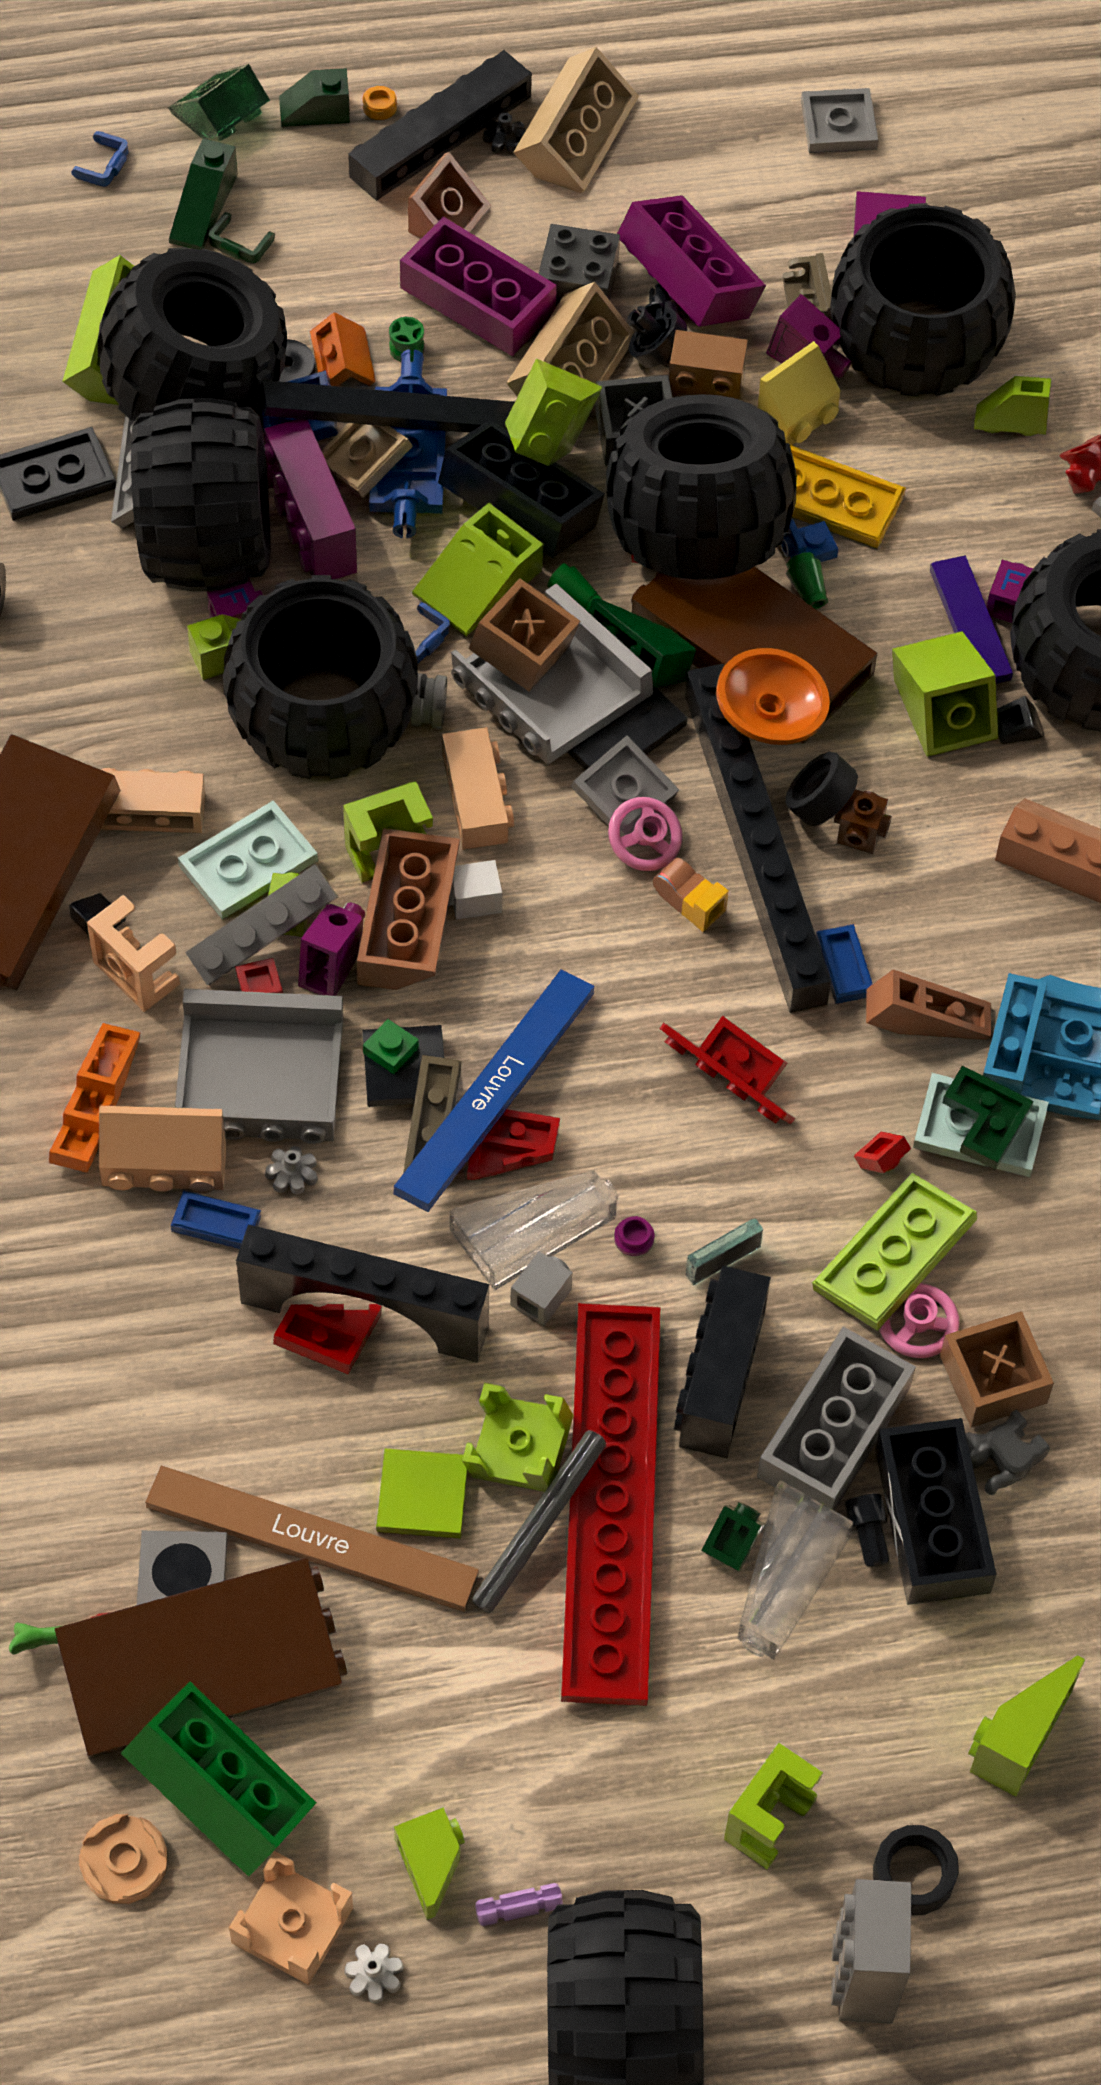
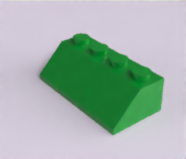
[121,1681,317,1877]

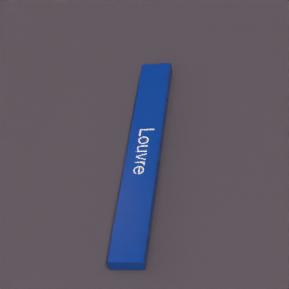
[393,969,595,1212]

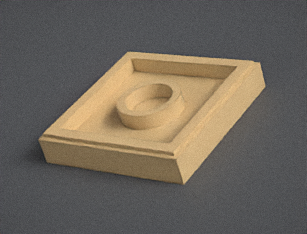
[322,423,413,498]

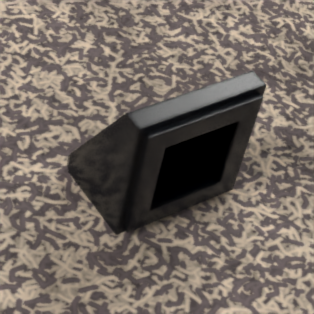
[997,696,1044,744]
[69,893,126,936]

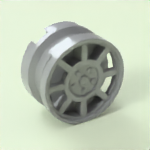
[411,673,447,729]

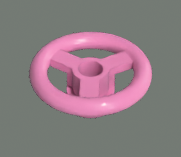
[608,797,682,871]
[879,1283,959,1358]

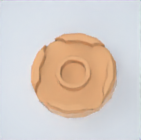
[79,1814,168,1904]

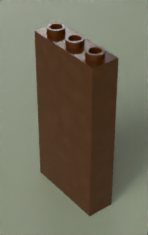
[631,567,877,744]
[0,734,121,991]
[54,1557,347,1759]

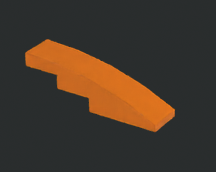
[49,1023,141,1173]

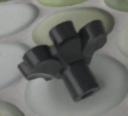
[482,113,526,153]

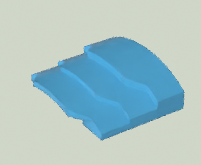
[983,973,1101,1120]

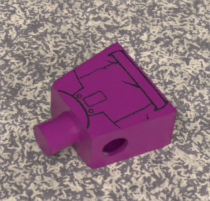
[766,294,852,379]
[298,902,365,996]

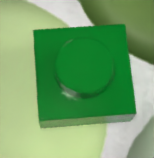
[363,1019,419,1074]

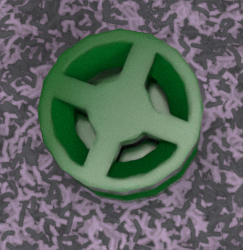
[389,316,425,362]

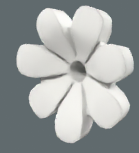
[344,1944,404,2003]

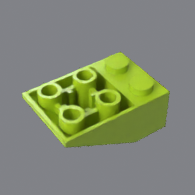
[412,503,543,636]

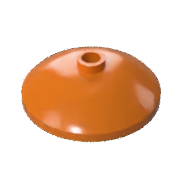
[716,648,830,745]

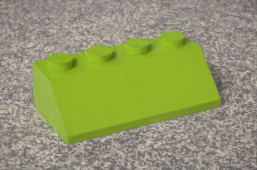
[62,255,134,405]

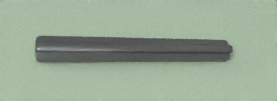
[472,1430,606,1613]

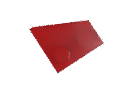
[467,1109,560,1180]
[273,1304,382,1375]

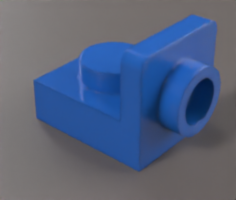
[781,519,839,562]

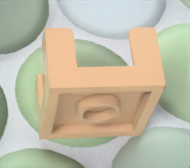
[87,895,180,1012]
[229,1851,353,1985]

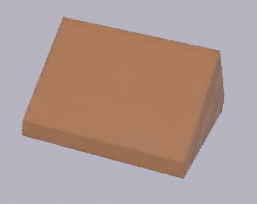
[408,152,491,238]

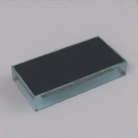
[685,1218,764,1286]

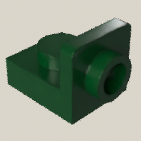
[701,1502,767,1571]

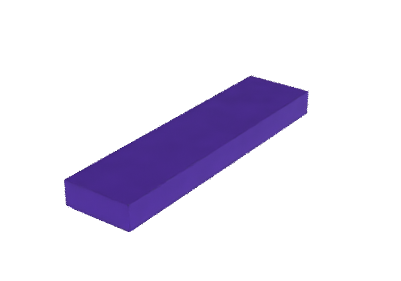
[930,555,1013,684]

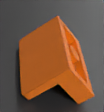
[310,312,376,387]

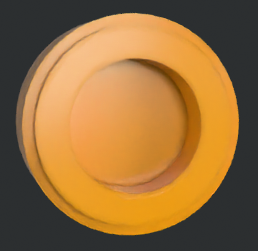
[362,86,397,120]

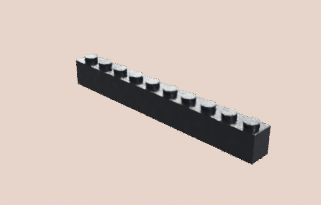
[685,663,831,1013]

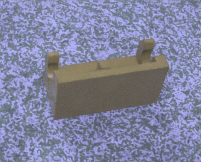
[782,253,832,321]

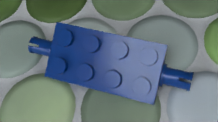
[369,350,447,538]

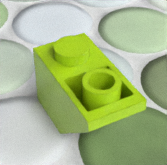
[974,376,1051,436]

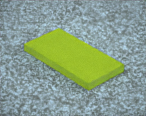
[812,1173,977,1331]

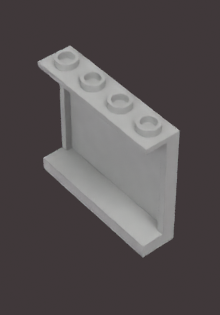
[451,584,653,764]
[175,989,344,1144]

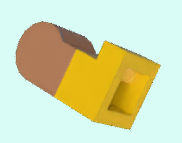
[653,858,729,932]

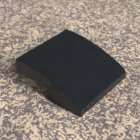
[362,1025,444,1107]

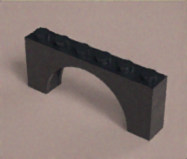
[236,1224,490,1363]

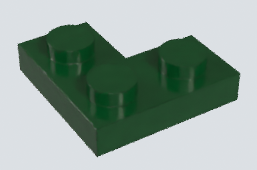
[942,1065,1034,1170]

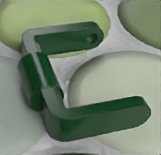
[209,212,275,263]

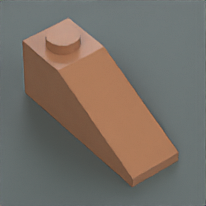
[866,969,991,1040]

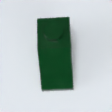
[279,68,350,127]

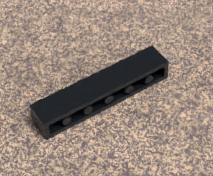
[348,50,532,201]

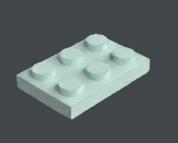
[178,800,318,920]
[913,1073,1049,1177]

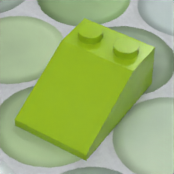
[968,1655,1085,1797]

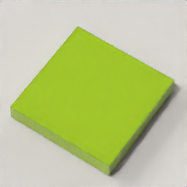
[376,1448,467,1539]

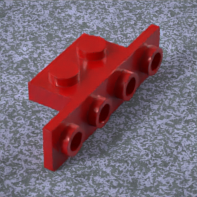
[659,1016,795,1124]

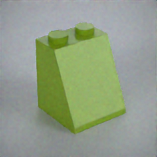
[505,358,602,466]
[892,631,998,757]

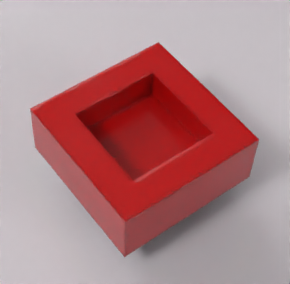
[235,958,283,993]
[854,1131,911,1173]

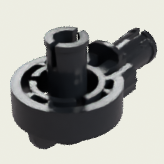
[627,284,687,368]

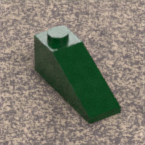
[169,138,238,250]
[588,598,696,688]

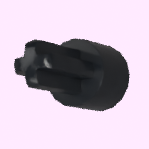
[844,1494,889,1567]

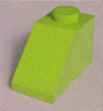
[187,614,241,680]
[394,1807,465,1920]

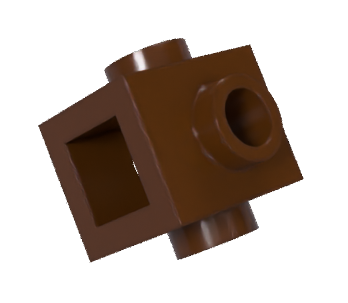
[834,789,892,854]

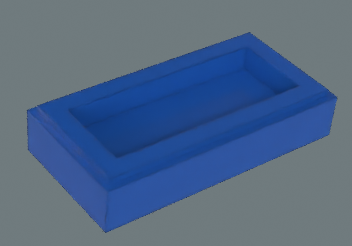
[816,924,872,1004]
[171,1190,261,1249]

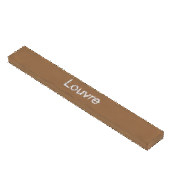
[145,1465,479,1612]

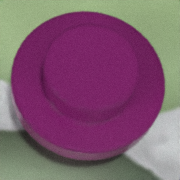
[614,1216,655,1256]

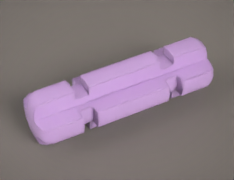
[475,1883,563,1926]

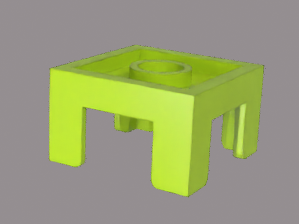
[343,781,433,883]
[462,1383,574,1492]
[724,1743,823,1870]

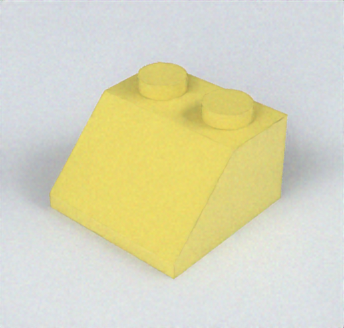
[757,341,840,445]

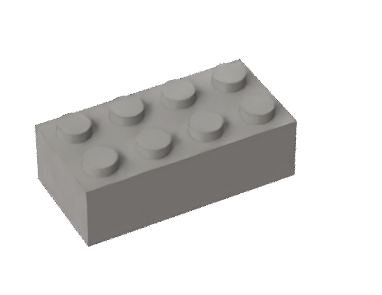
[757,1327,916,1518]
[831,1879,911,2024]

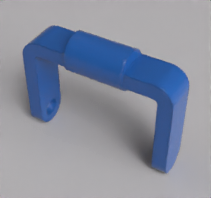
[71,131,129,187]
[415,602,450,664]

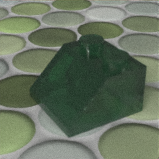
[168,64,270,141]

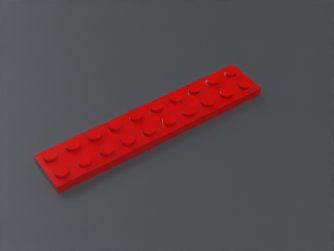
[561,1303,661,1706]

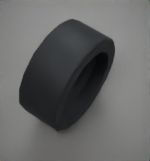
[785,752,858,826]
[873,1825,959,1915]

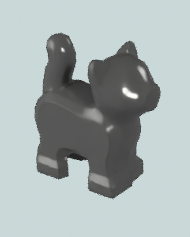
[966,1409,1050,1495]

